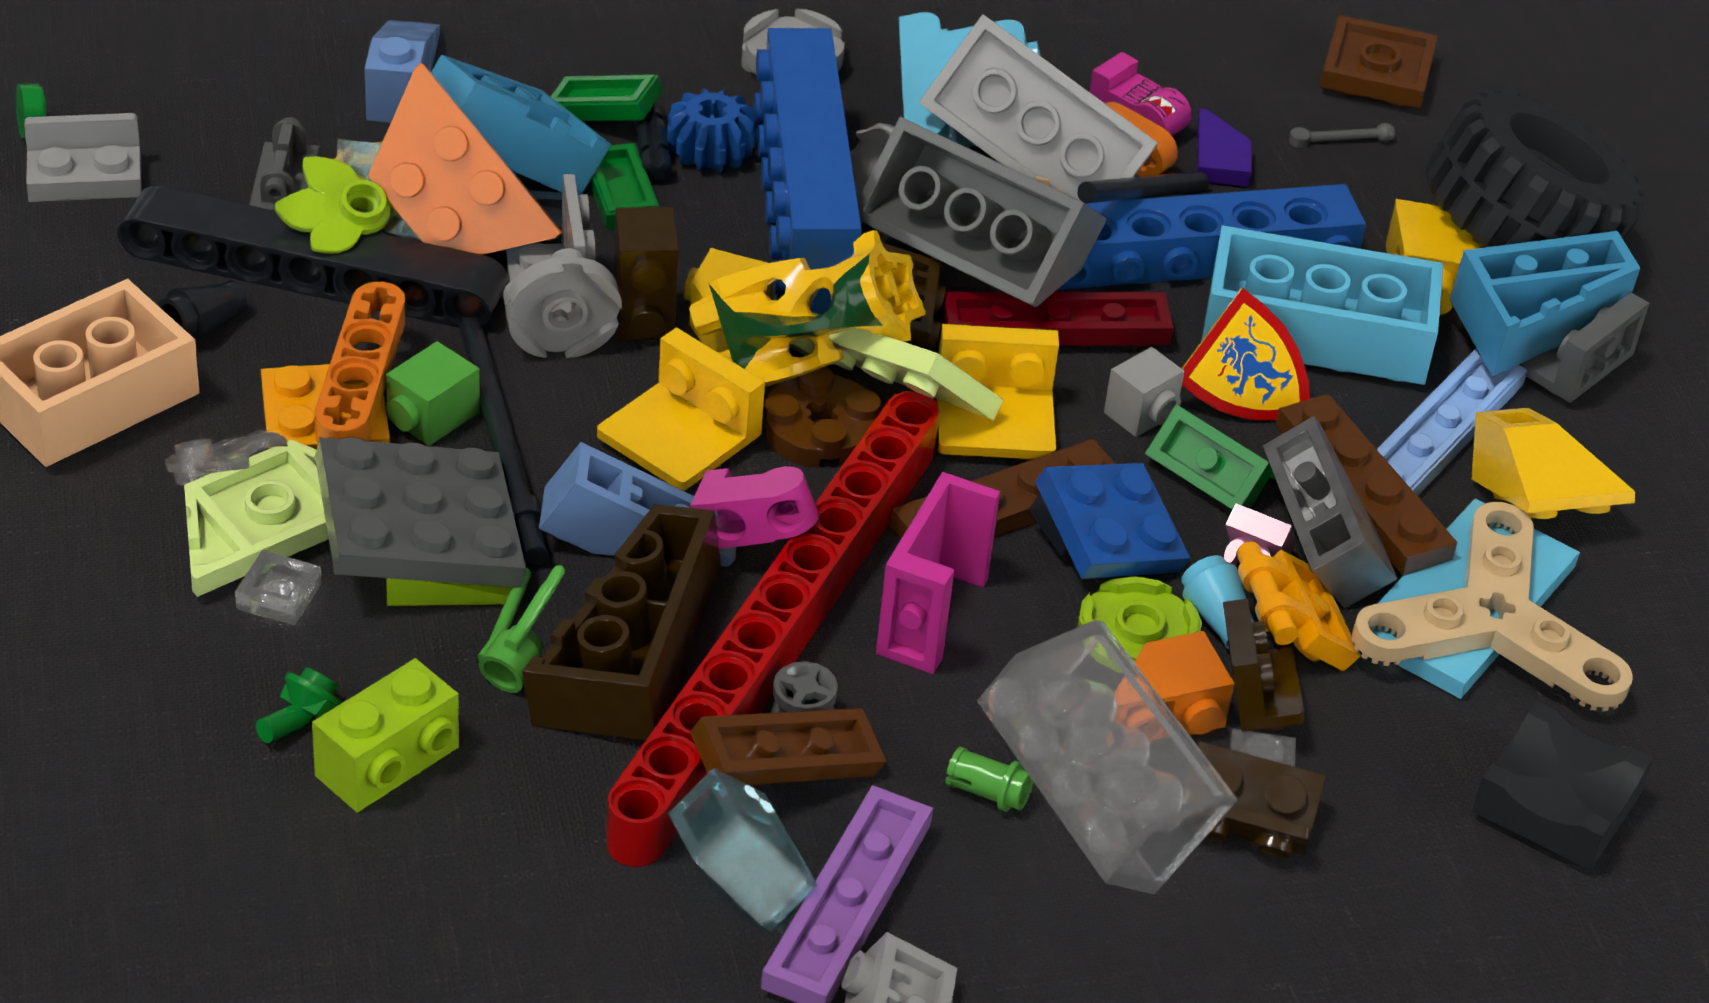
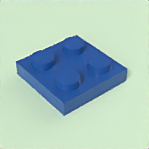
[1035,463,1191,579]

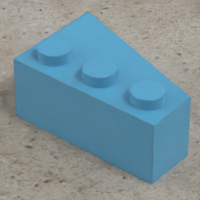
[1450,231,1640,376]

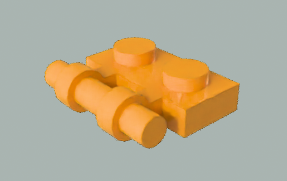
[1236,541,1361,671]

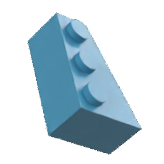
[431,54,611,195]

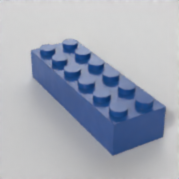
[753,28,861,315]

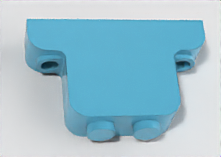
[899,12,1041,147]

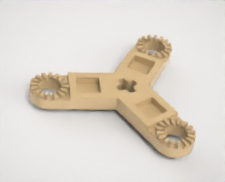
[1351,502,1633,711]

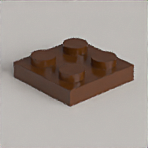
[1320,15,1438,108]

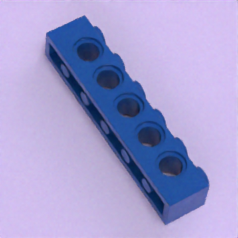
[1057,184,1366,290]

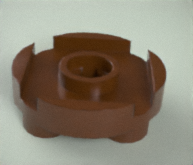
[763,366,881,468]

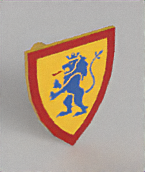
[1182,288,1310,420]

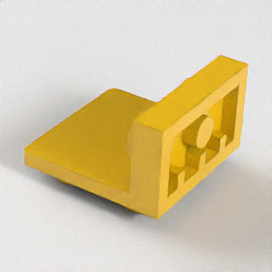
[936,324,1059,460]
[597,327,765,491]

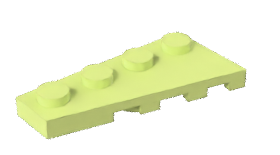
[789,312,1003,421]

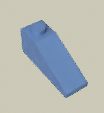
[365,20,440,123]
[539,442,736,567]

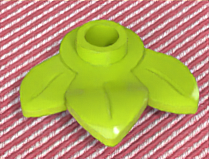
[274,156,390,254]

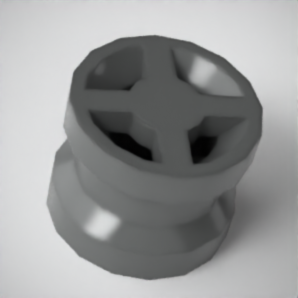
[771,661,838,713]

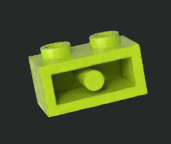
[312,658,459,813]

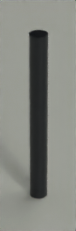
[1077,171,1209,204]

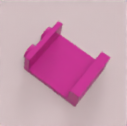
[876,472,1000,675]

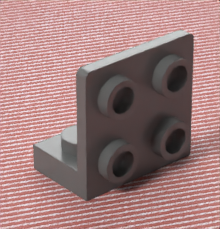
[1519,292,1649,403]

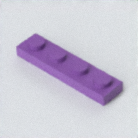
[761,785,933,1003]

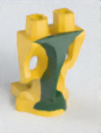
[689,230,926,387]

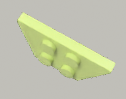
[184,439,329,597]

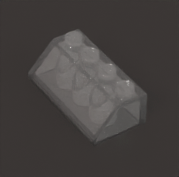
[977,620,1238,894]

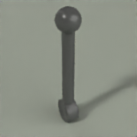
[1289,123,1395,148]

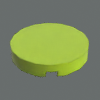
[1077,576,1202,677]

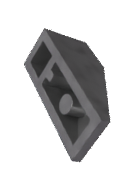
[1263,416,1397,609]

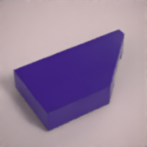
[1196,108,1252,187]

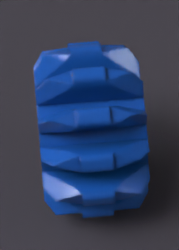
[667,88,757,173]

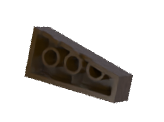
[522,504,721,740]

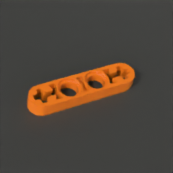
[315,282,405,442]

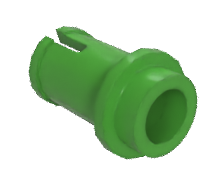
[945,747,1034,812]

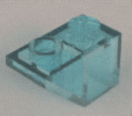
[668,768,817,931]

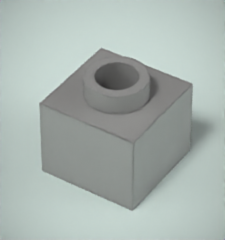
[1104,347,1184,437]

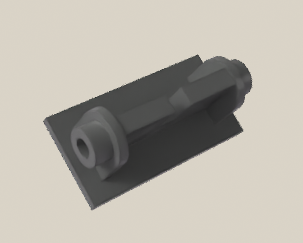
[249,117,319,210]

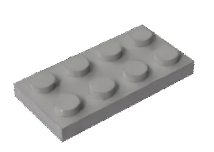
[919,14,1159,200]

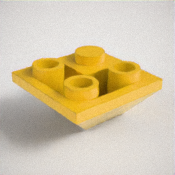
[1472,408,1635,519]

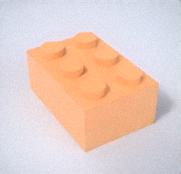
[0,279,199,467]

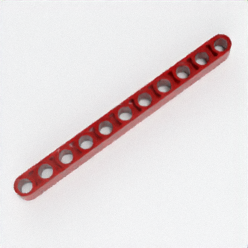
[606,391,940,867]

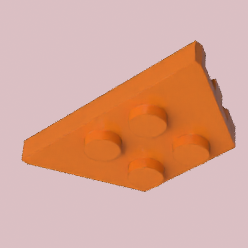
[368,63,563,255]

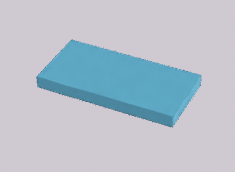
[1372,498,1580,699]

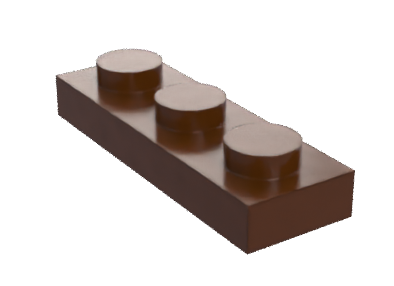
[690,708,887,787]

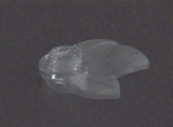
[165,430,288,485]

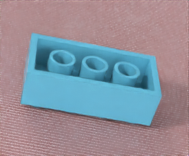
[1201,225,1444,385]

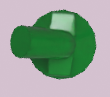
[256,667,343,743]

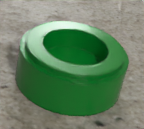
[16,83,47,139]

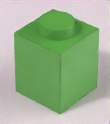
[386,341,480,446]

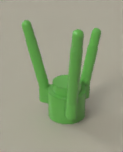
[477,565,565,693]

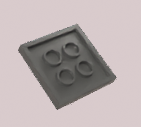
[315,437,526,587]

